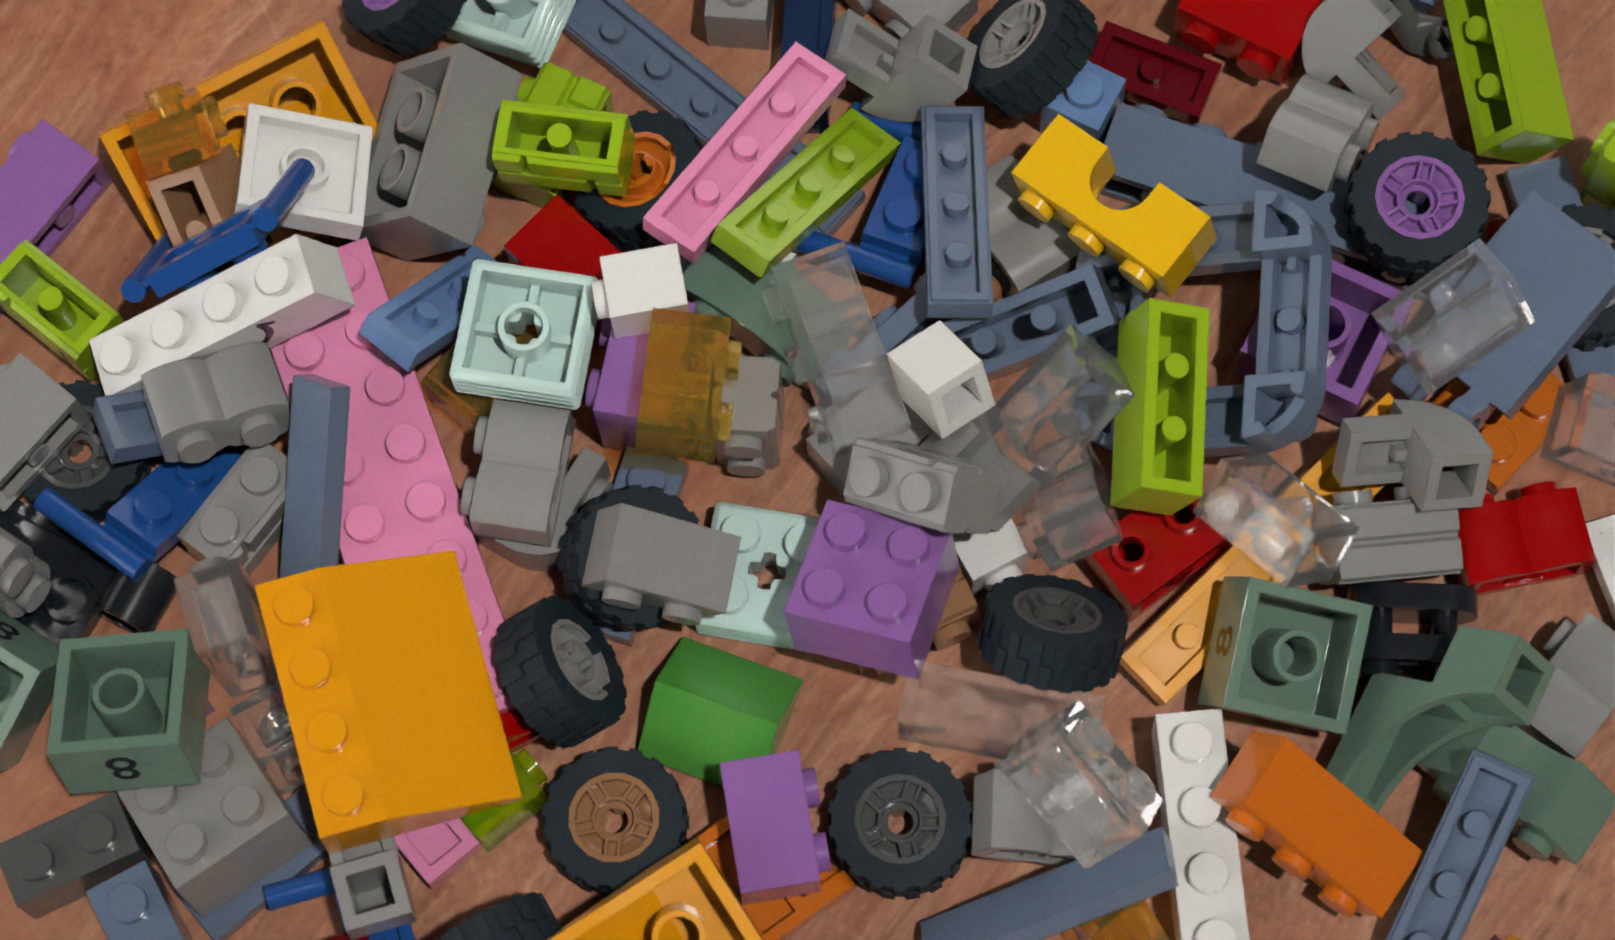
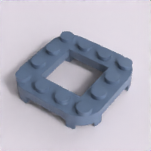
[1067,190,1332,457]

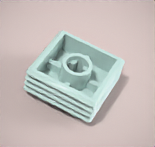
[445,0,577,68]
[449,259,598,410]
[695,502,820,652]

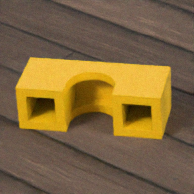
[1011,113,1217,298]

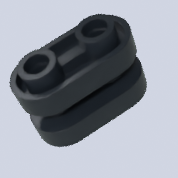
[1347,581,1478,682]

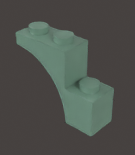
[1326,625,1556,814]

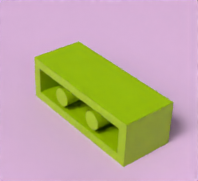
[1443,0,1574,164]
[1110,298,1210,516]

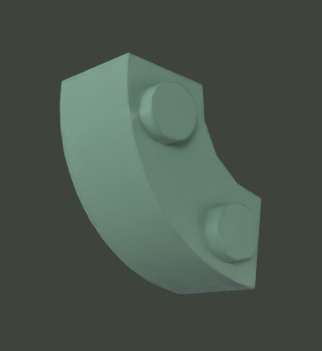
[683,243,856,392]
[1417,724,1615,865]

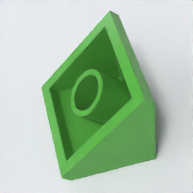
[638,637,804,789]

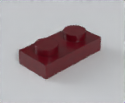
[1089,21,1222,125]

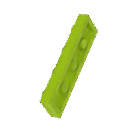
[710,107,901,279]

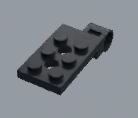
[0,499,182,647]

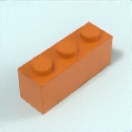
[1210,731,1424,918]

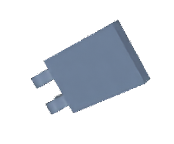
[1391,189,1615,431]

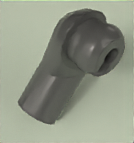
[1389,0,1455,60]

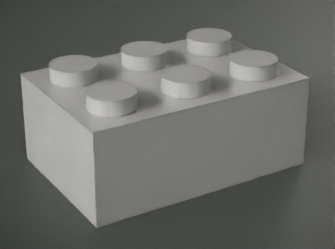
[359,42,522,261]

